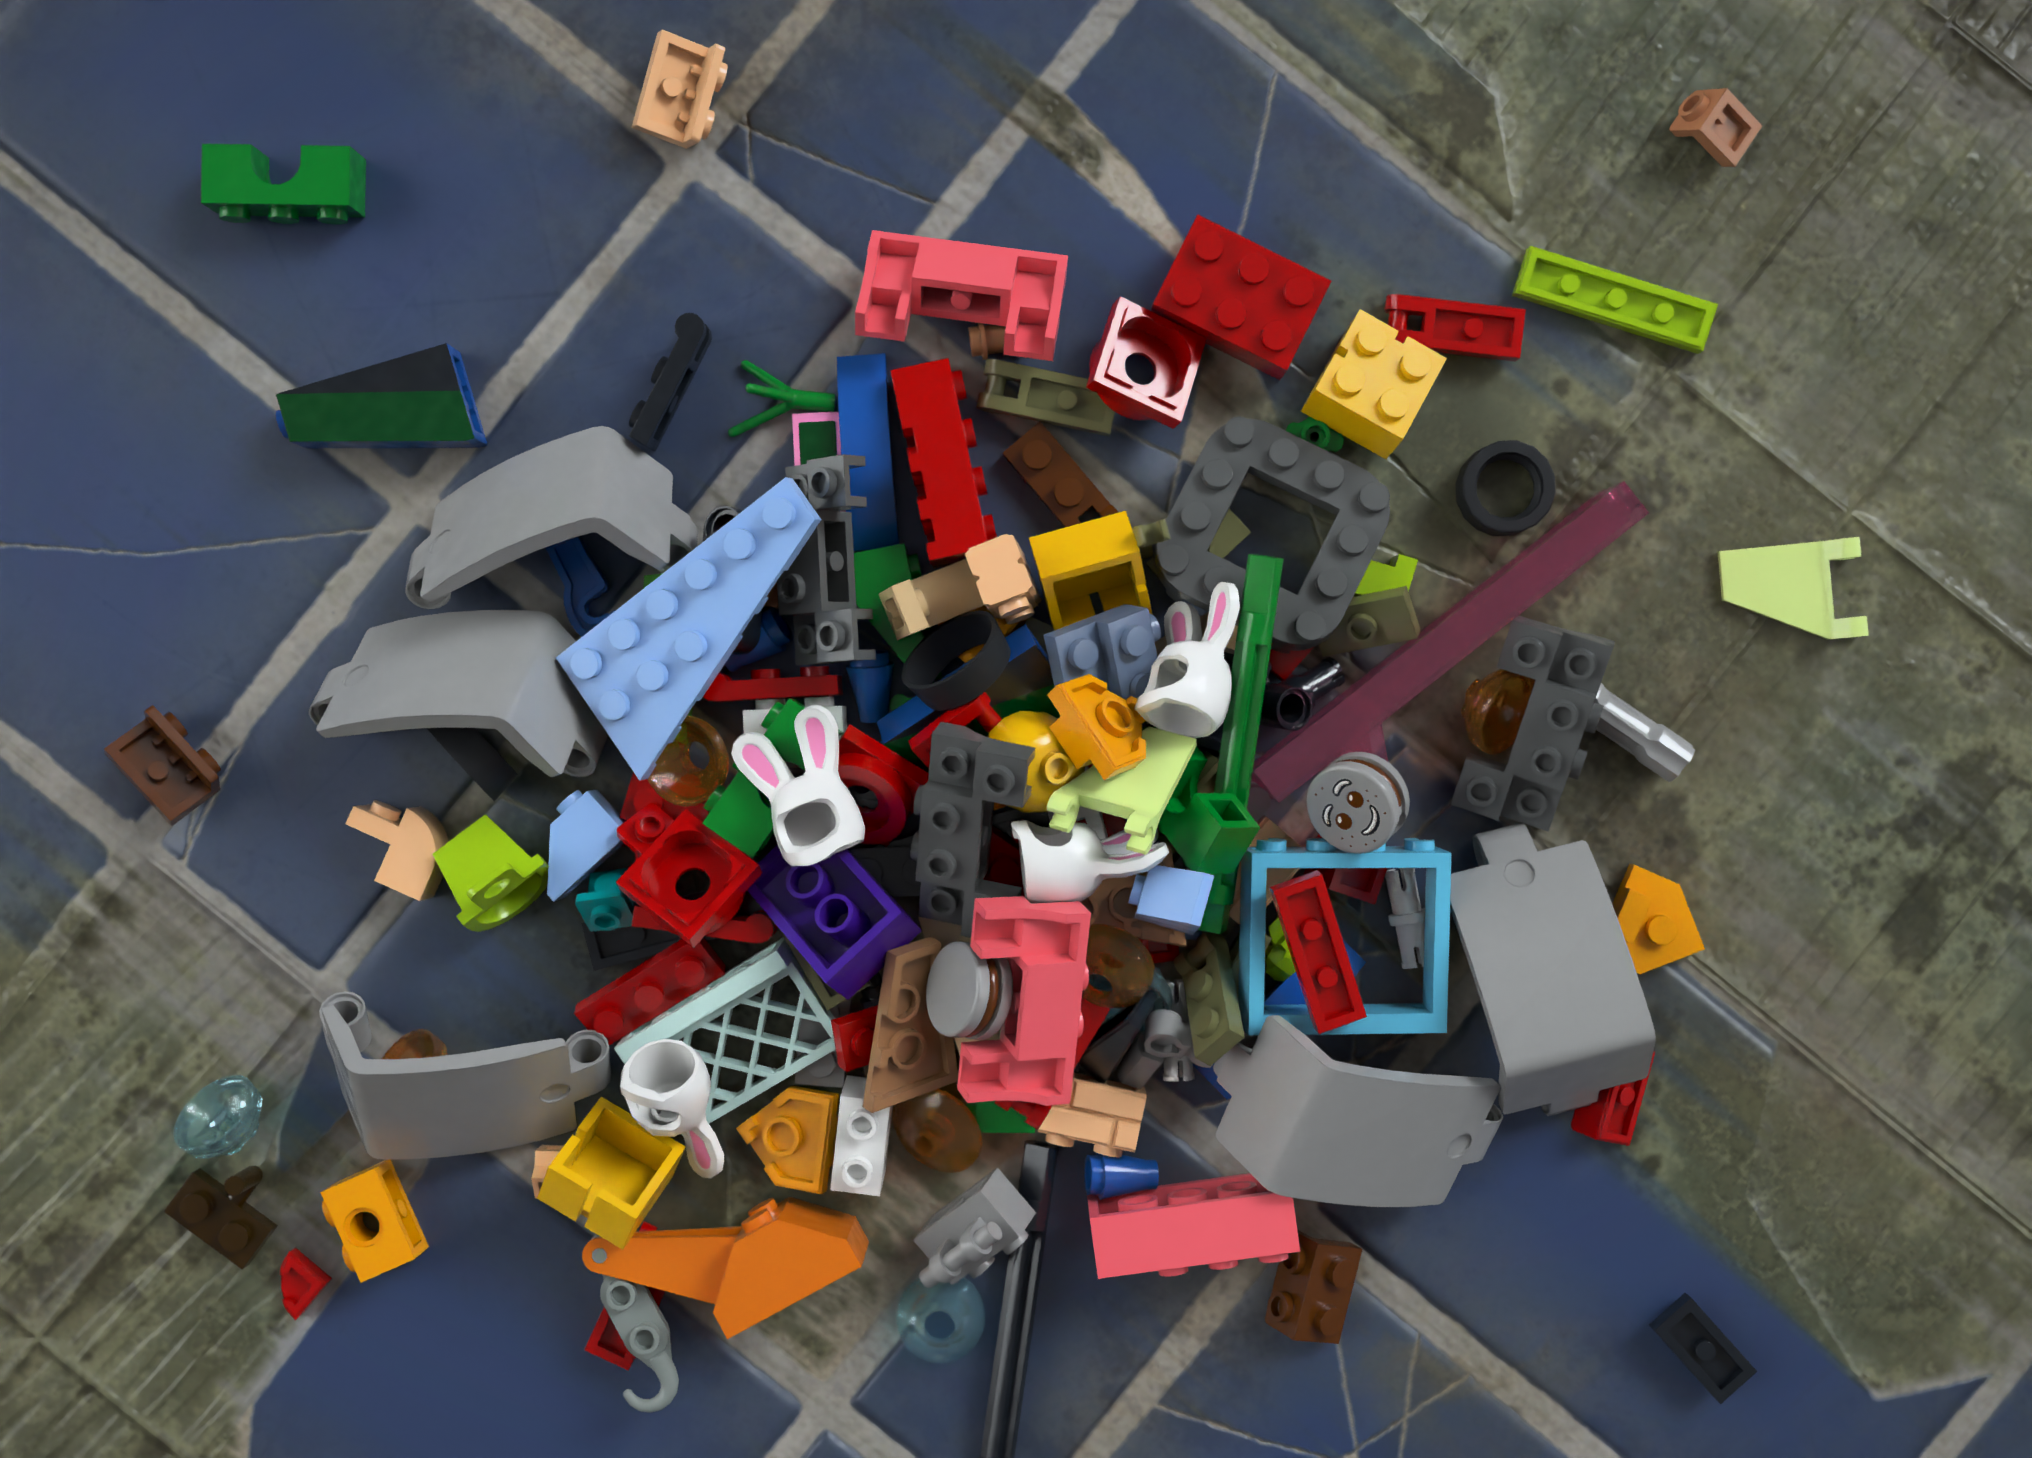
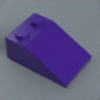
[747,845,922,1000]

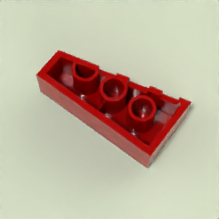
[890,358,997,568]

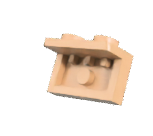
[631,29,728,149]

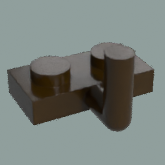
[164,1166,278,1269]

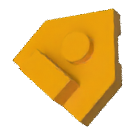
[1047,674,1146,780]
[1612,864,1705,974]
[736,1086,840,1194]

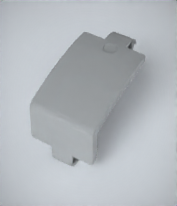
[405,426,698,609]
[309,610,608,777]
[1450,823,1656,1116]
[319,991,612,1160]
[1213,1015,1503,1207]

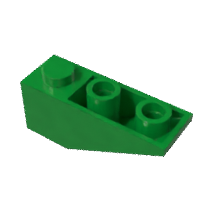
[854,543,942,683]

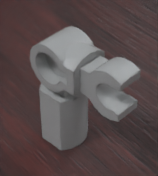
[1116,1009,1213,1089]

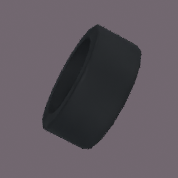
[1455,440,1556,536]

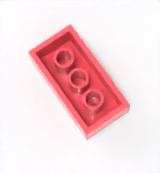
[1087,1173,1300,1279]

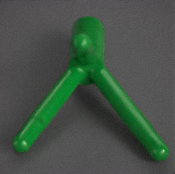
[728,360,835,437]

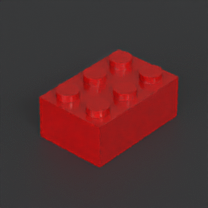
[1151,214,1332,380]

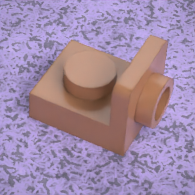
[1669,88,1762,167]

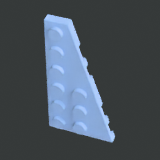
[556,477,821,781]

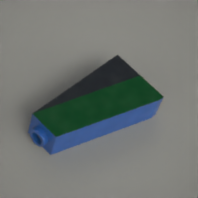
[276,343,488,449]
[877,624,1060,773]

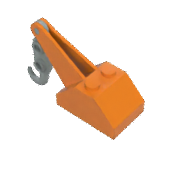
[582,1197,869,1413]

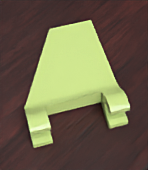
[1717,537,1869,640]
[1046,727,1197,855]

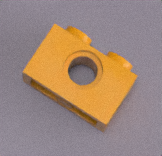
[320,1160,429,1283]

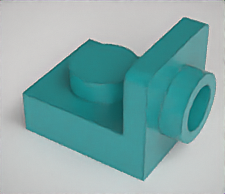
[575,868,638,932]

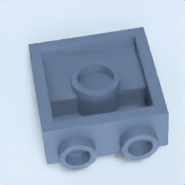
[1044,604,1161,716]

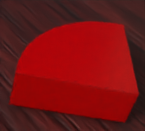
[280,1247,332,1320]

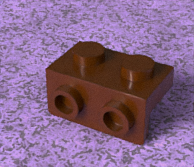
[104,705,221,826]
[1265,1230,1363,1344]

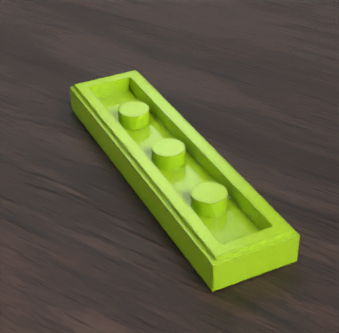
[1512,246,1718,354]

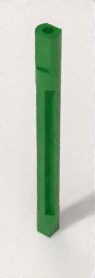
[1198,554,1284,934]

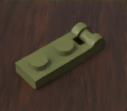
[976,359,1115,437]
[1174,931,1245,1066]

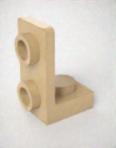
[878,558,984,640]

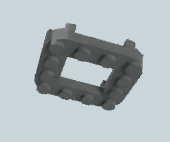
[1153,416,1390,654]

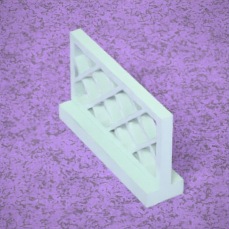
[614,937,836,1137]

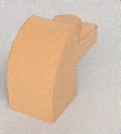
[345,800,449,901]

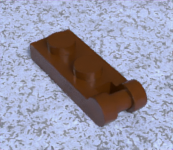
[1003,421,1119,528]

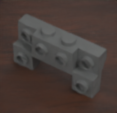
[777,454,876,665]
[1450,614,1615,832]
[910,722,1036,938]

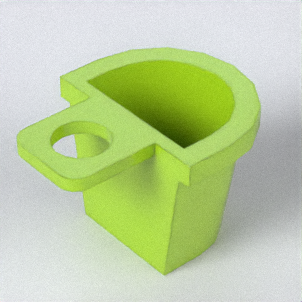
[433,814,549,932]

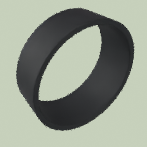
[902,610,1011,711]
[427,728,518,801]

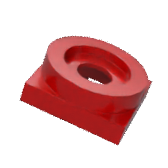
[1086,296,1207,429]
[838,724,929,847]
[616,809,762,948]

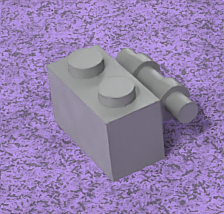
[914,1167,1036,1288]

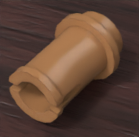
[968,323,1006,360]

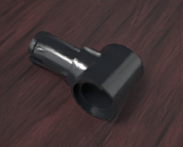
[1260,657,1345,731]

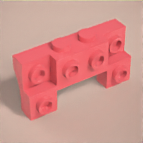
[855,230,1068,361]
[957,896,1091,1106]

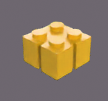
[1301,309,1447,459]
[1029,511,1153,631]
[537,1096,686,1250]

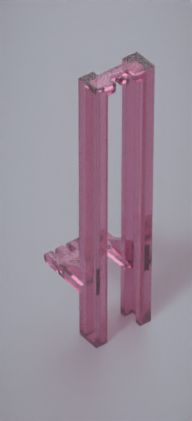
[1252,481,1649,803]

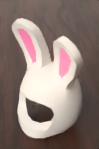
[1135,582,1240,738]
[731,705,865,867]
[1011,820,1169,904]
[620,1039,724,1179]

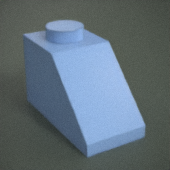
[547,790,626,902]
[1128,865,1214,935]

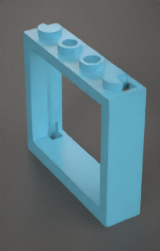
[1238,838,1452,1036]

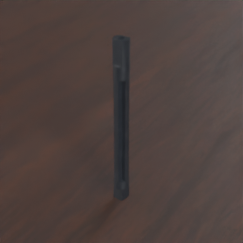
[980,1140,1059,1458]

